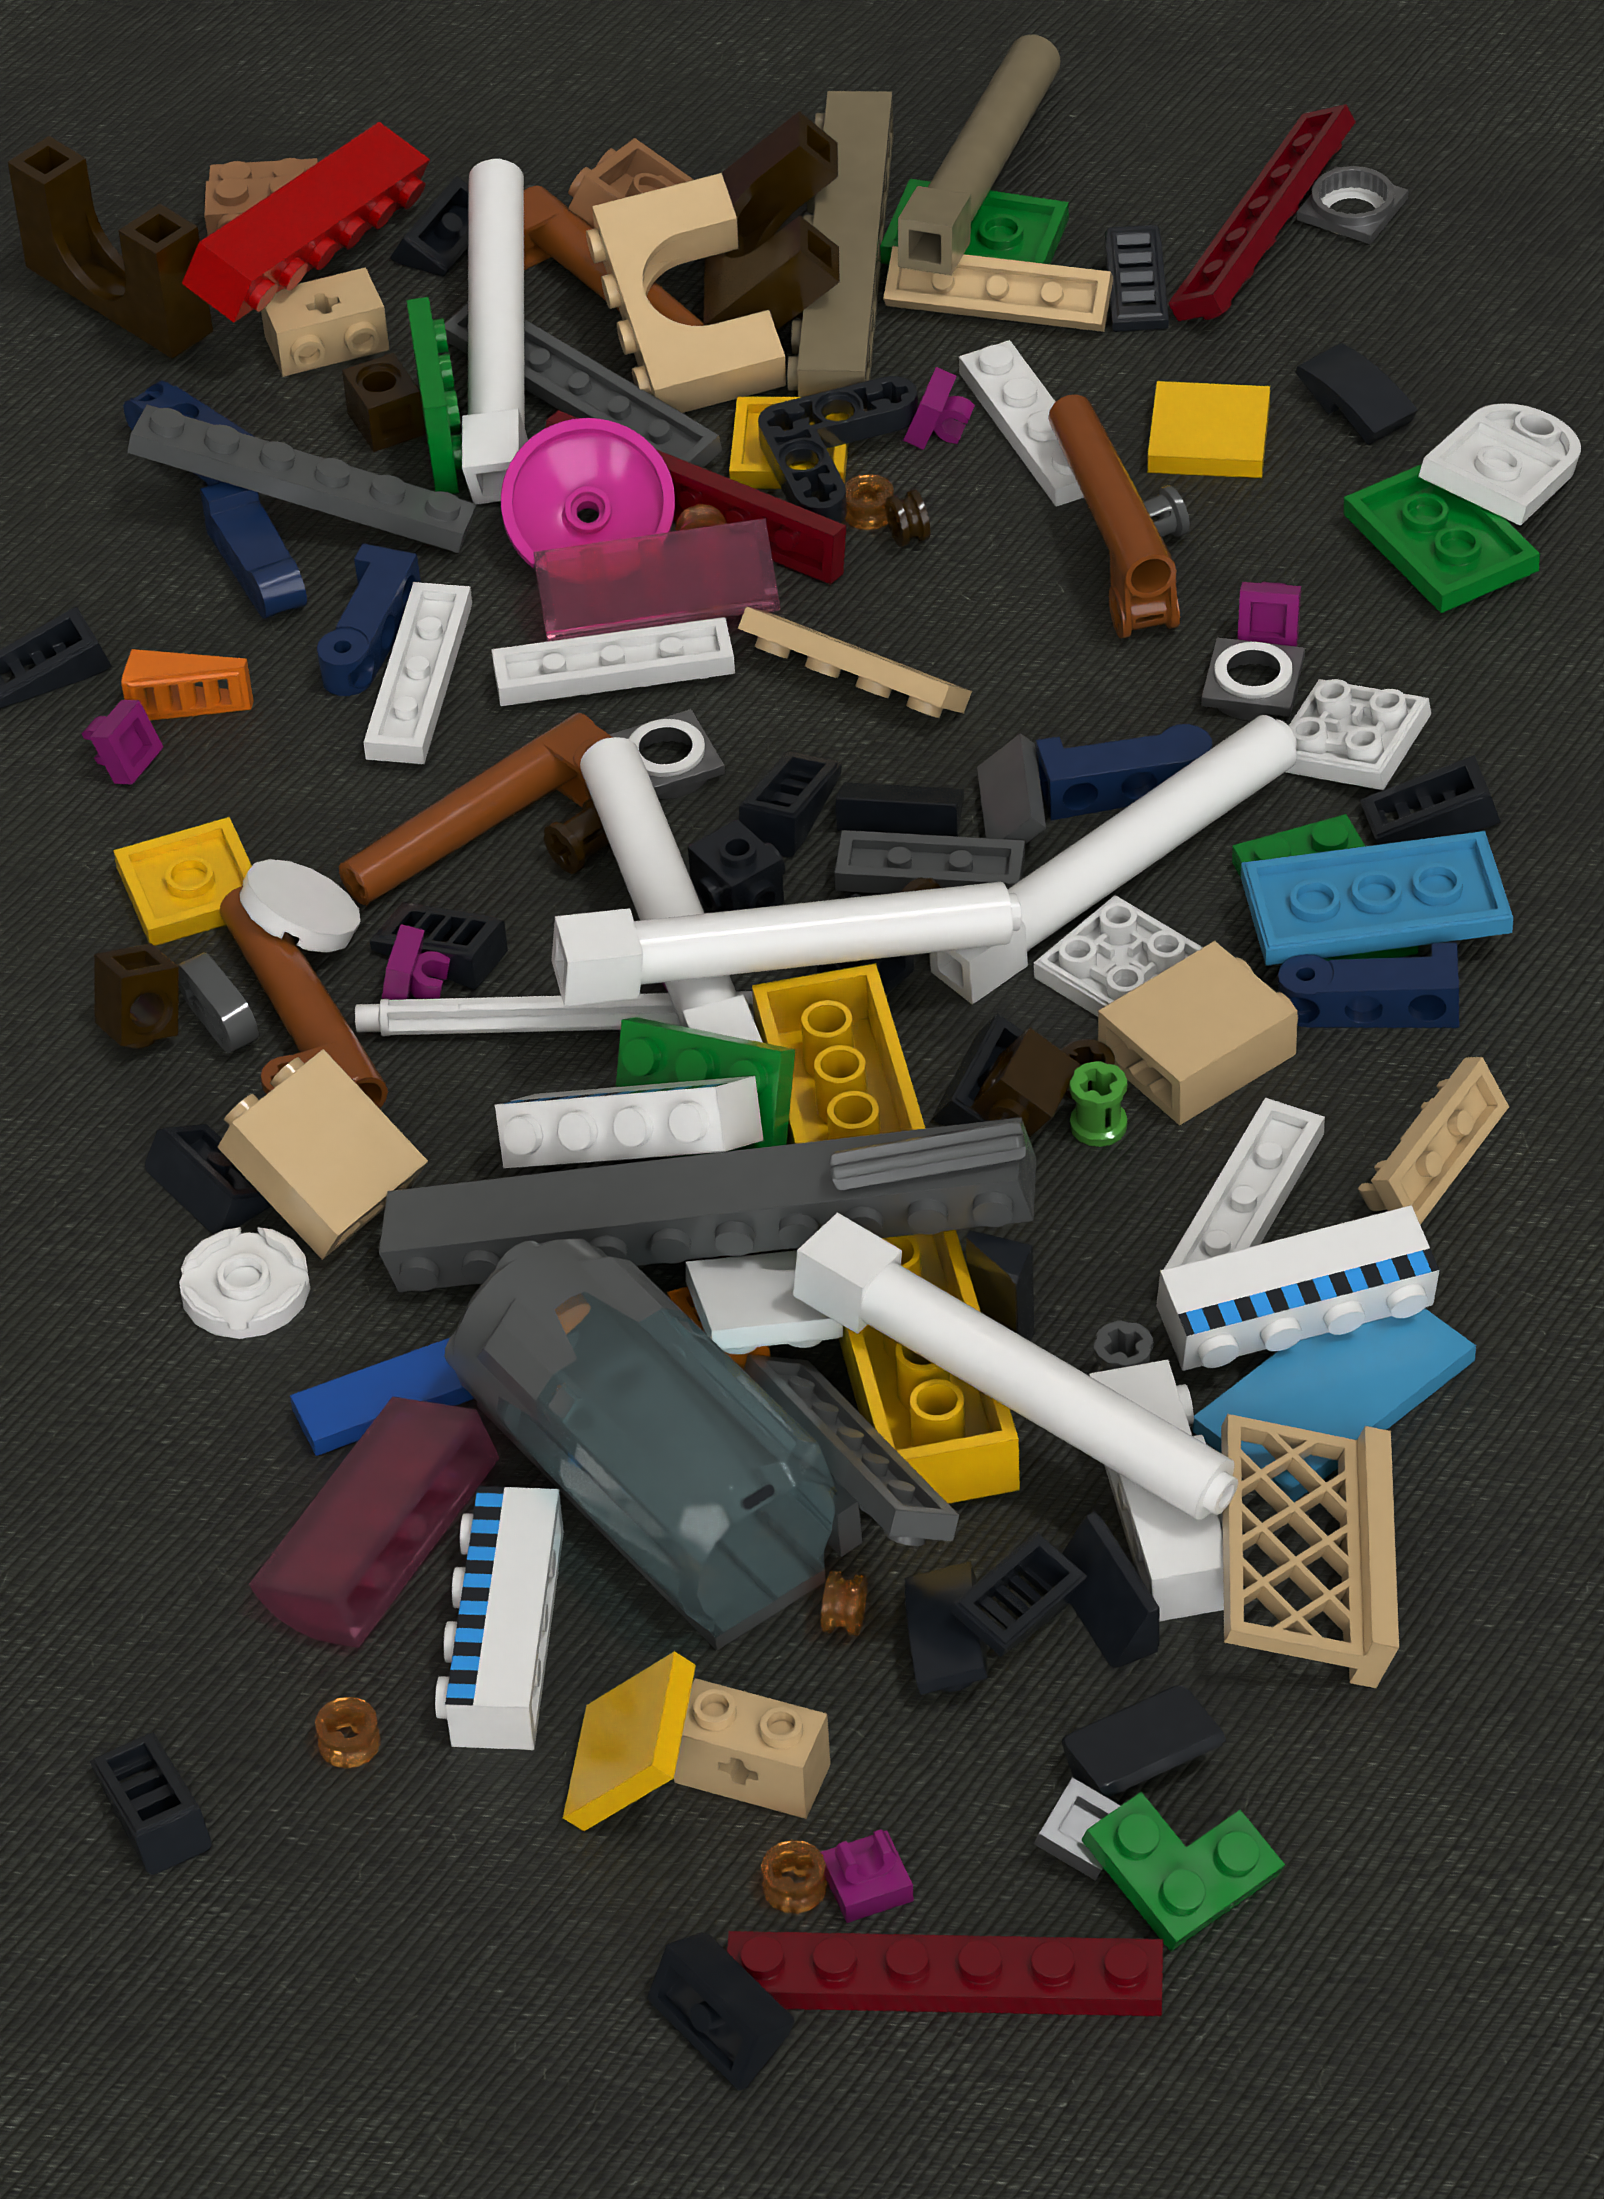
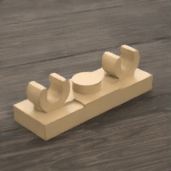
[1358,1057,1509,1225]

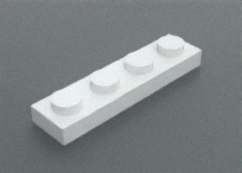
[959,340,1084,507]
[364,582,472,764]
[491,617,735,706]
[1164,1098,1325,1269]

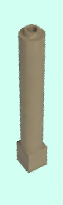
[898,35,1061,276]

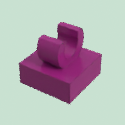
[903,367,975,450]
[1237,582,1301,647]
[82,700,164,784]
[382,924,450,1000]
[820,1829,914,1923]

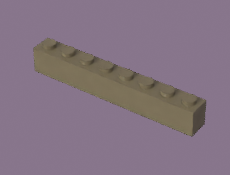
[787,91,894,411]

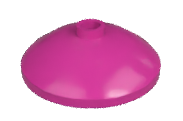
[501,418,675,587]

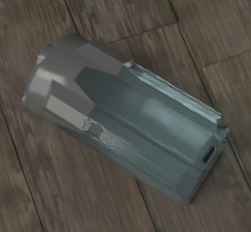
[444,1239,838,1651]

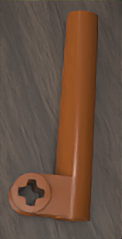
[524,185,704,326]
[1048,394,1180,639]
[339,713,613,905]
[220,886,388,1109]

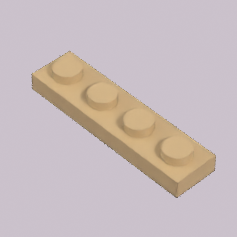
[883,246,1113,332]
[738,606,972,718]

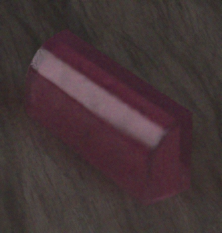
[533,519,780,642]
[249,1397,500,1648]

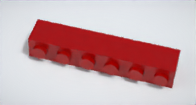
[182,122,430,322]

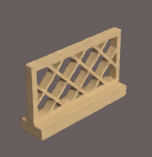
[1221,1414,1399,1688]

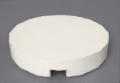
[240,859,361,952]
[179,1227,310,1339]

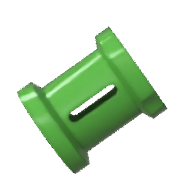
[1070,1061,1127,1147]

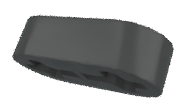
[177,952,259,1053]

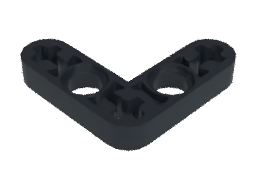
[758,376,918,523]

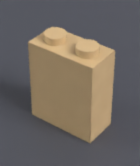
[1098,941,1298,1125]
[218,1049,428,1260]

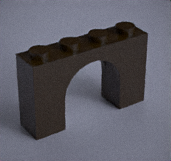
[704,111,840,331]
[8,136,213,359]

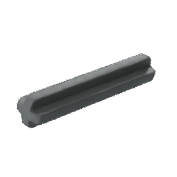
[830,1121,1027,1191]

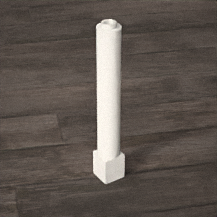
[462,159,528,504]
[929,715,1297,1005]
[580,737,763,1043]
[551,882,1022,1007]
[793,1212,1238,1520]

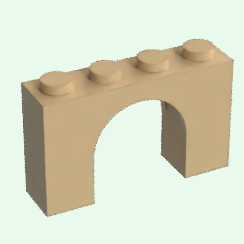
[586,173,786,413]

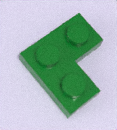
[1081,1792,1285,1952]

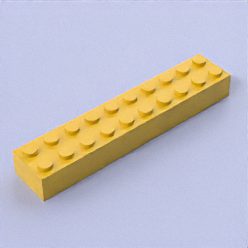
[752,963,1020,1504]

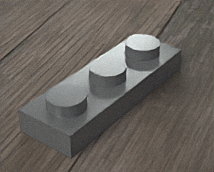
[835,830,1025,894]

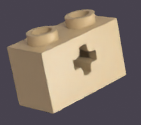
[261,267,389,377]
[674,1678,831,1819]

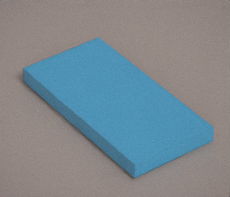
[1241,831,1513,966]
[1193,1308,1476,1502]

